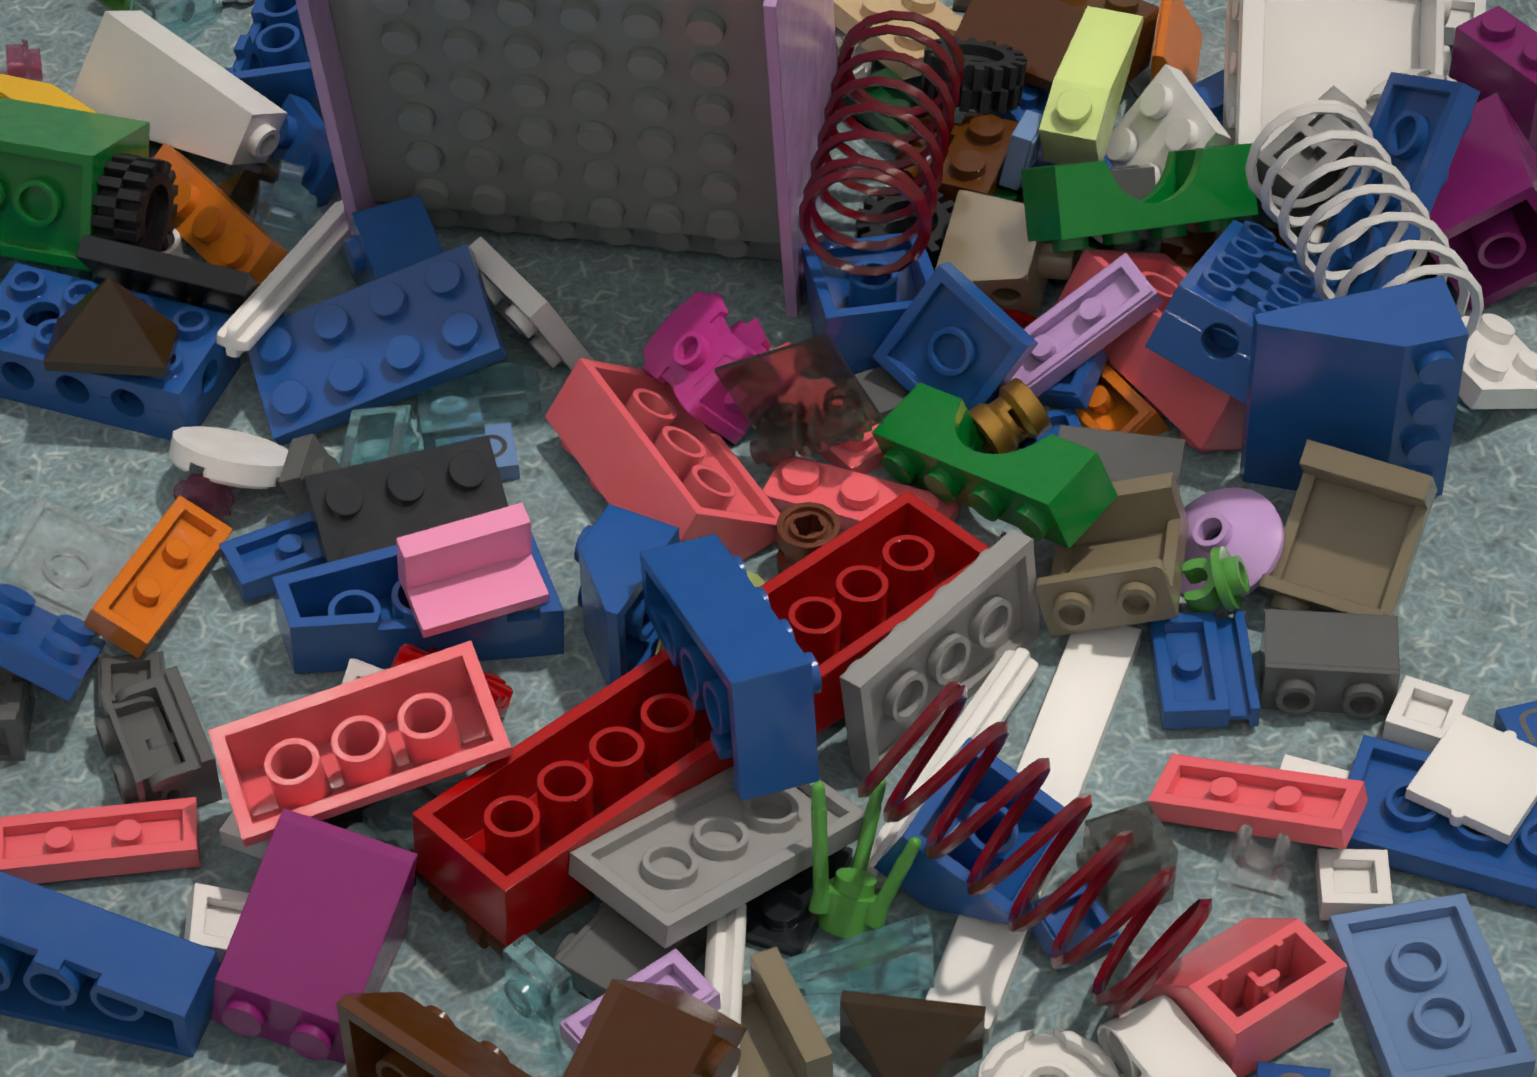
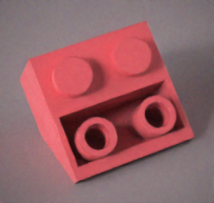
[1142,918,1347,1077]

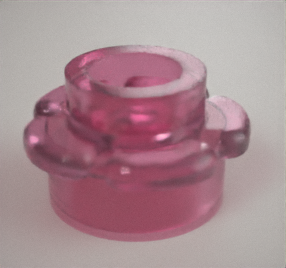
[5,39,43,82]
[173,473,235,522]

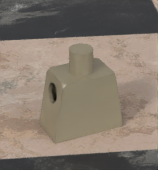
[935,190,1082,313]

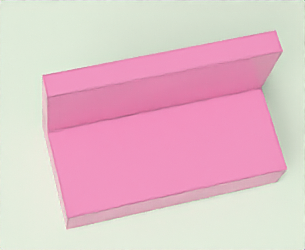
[396,503,549,638]

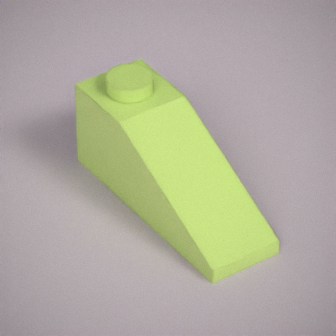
[1039,6,1144,164]

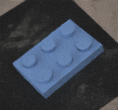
[1327,893,1536,1077]

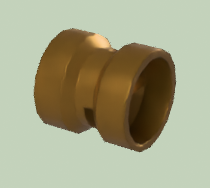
[969,378,1052,454]

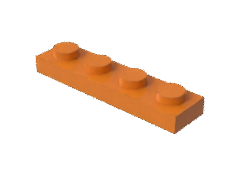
[154,143,288,285]

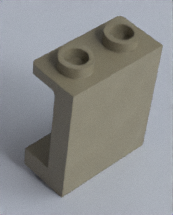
[1259,439,1437,616]
[1034,472,1189,637]
[738,946,833,1077]

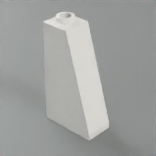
[71,10,287,165]

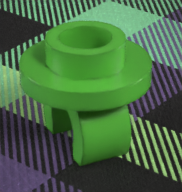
[1181,546,1250,612]

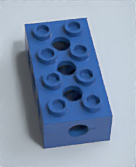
[1145,219,1339,405]
[0,263,241,441]

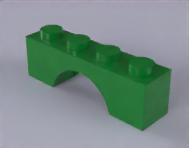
[1021,143,1258,252]
[871,382,1118,549]

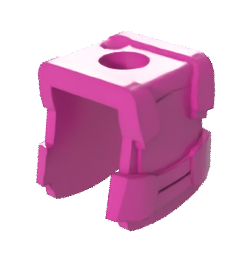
[642,291,795,444]

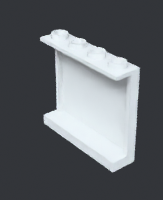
[1223,0,1452,196]

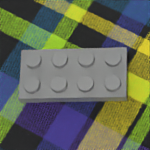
[840,529,1041,779]
[568,766,865,948]

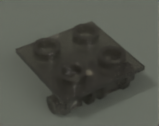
[714,333,884,467]

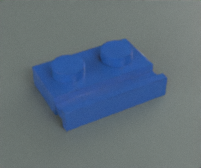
[1148,611,1261,730]

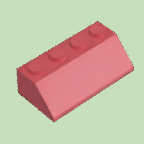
[1055,249,1246,453]
[545,358,780,560]
[208,641,513,847]

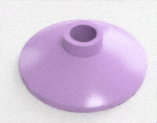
[1180,487,1285,604]

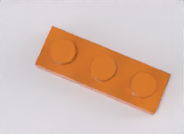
[84,495,233,659]

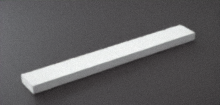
[925,625,1142,1043]

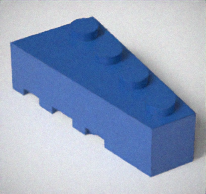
[225,0,324,121]
[272,532,564,674]
[640,534,822,801]
[0,871,219,1058]

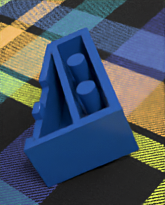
[344,194,478,375]

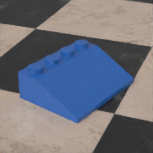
[1239,276,1469,496]

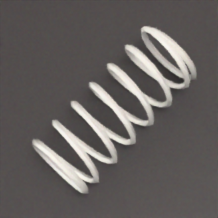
[1245,100,1484,339]

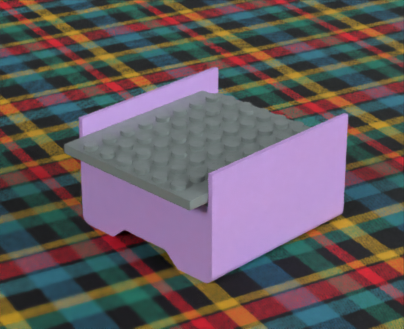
[295,0,838,318]

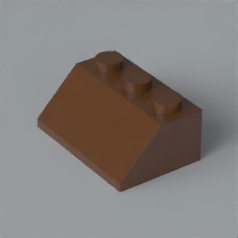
[954,0,1159,92]
[563,979,747,1077]
[336,992,532,1077]

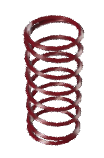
[799,10,965,277]
[857,680,1213,1017]

